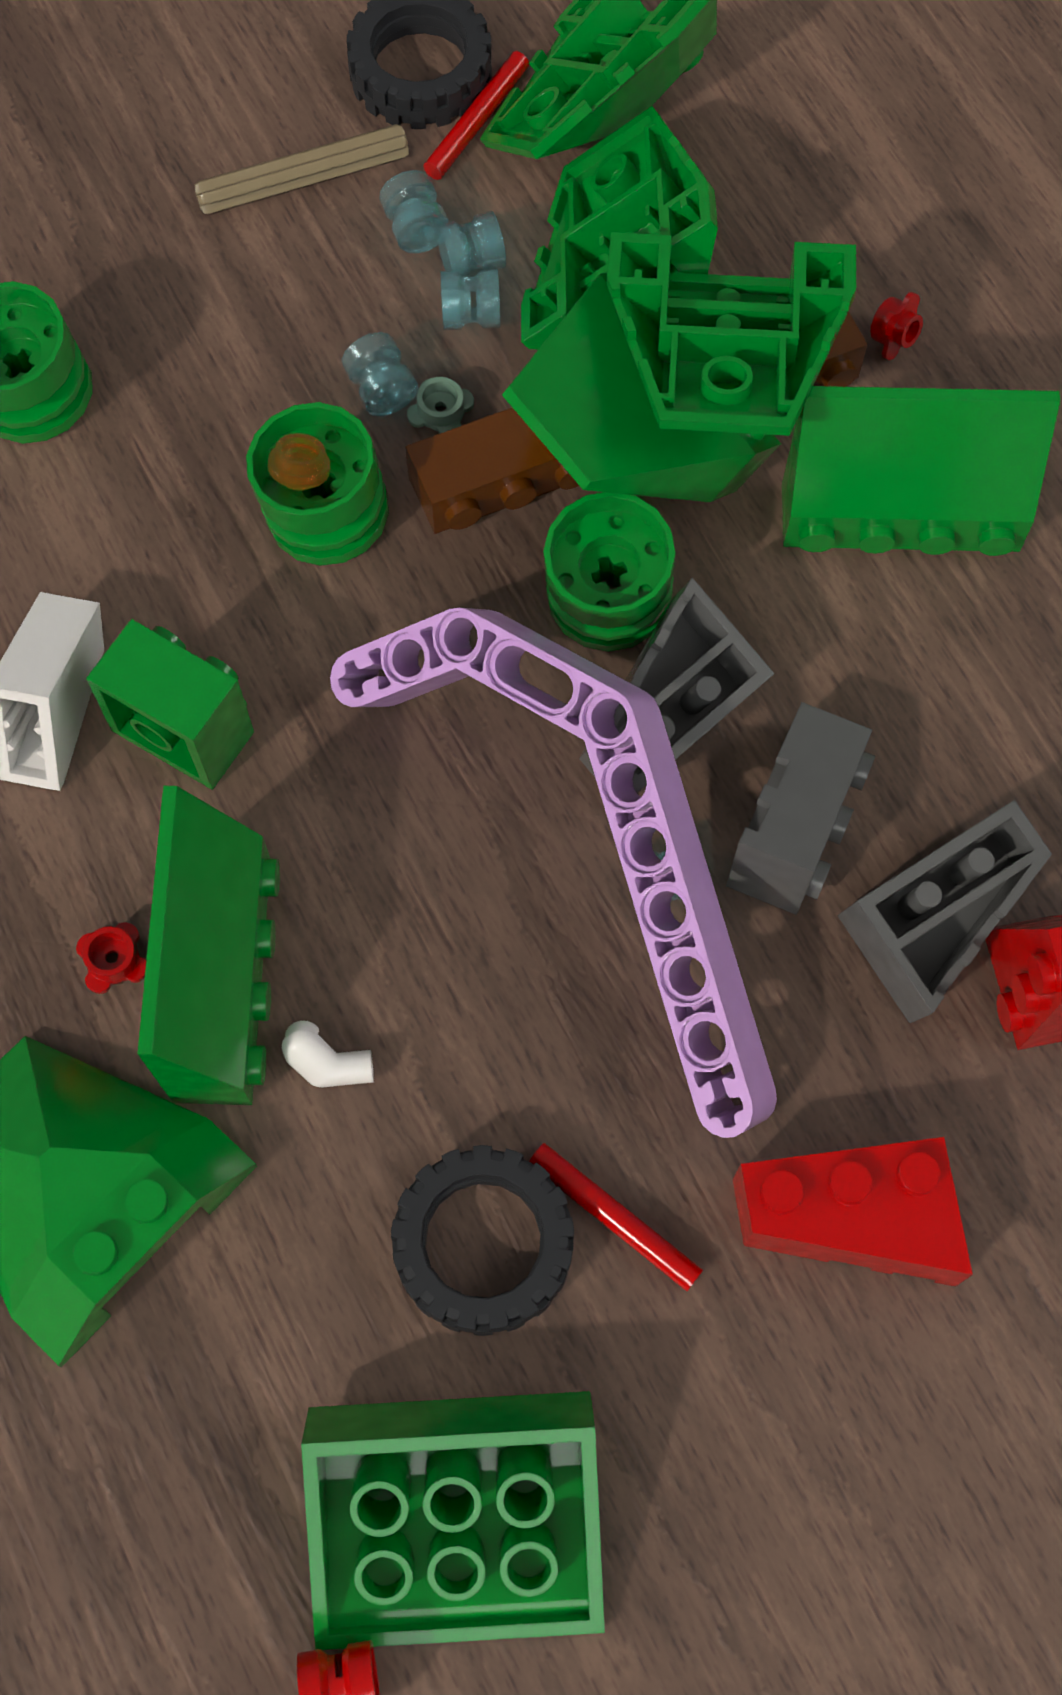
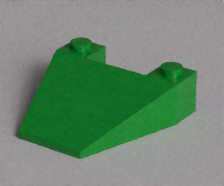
[502,273,781,502]

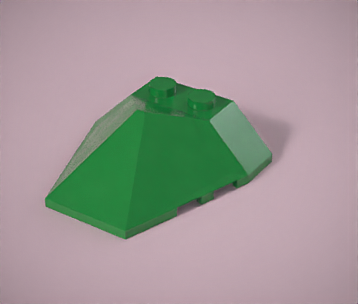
[480,0,717,159]
[521,106,718,350]
[607,232,856,436]
[0,1036,257,1367]

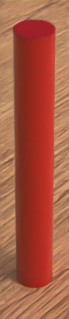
[423,51,529,180]
[529,1143,704,1292]

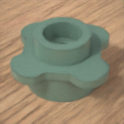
[407,377,474,434]

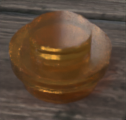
[268,433,330,490]

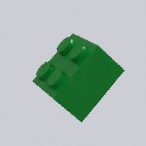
[86,619,254,790]

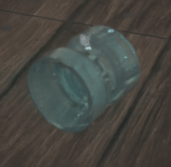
[379,170,450,253]
[436,211,506,282]
[440,269,501,330]
[342,332,418,416]

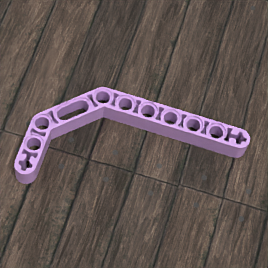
[330,607,777,1138]

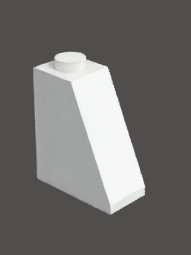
[0,592,104,791]

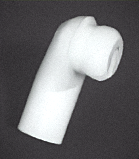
[282,1021,374,1088]

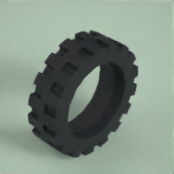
[346,0,492,129]
[391,1145,574,1336]

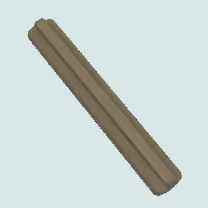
[195,124,409,215]

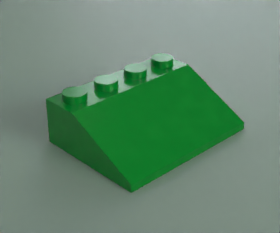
[781,386,1060,556]
[137,785,280,1105]
[301,1391,605,1650]

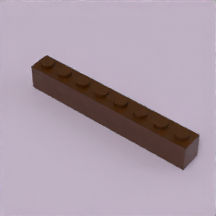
[405,311,868,534]

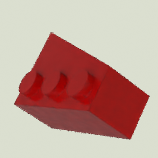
[985,915,1062,1050]
[733,1137,973,1287]

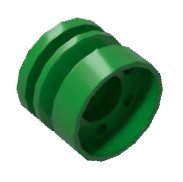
[0,281,93,444]
[246,402,389,566]
[543,492,676,652]

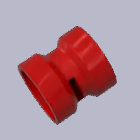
[297,1640,380,1695]

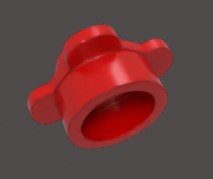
[870,292,923,360]
[76,922,146,994]

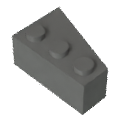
[579,578,775,793]
[726,702,876,915]
[837,800,1052,1023]

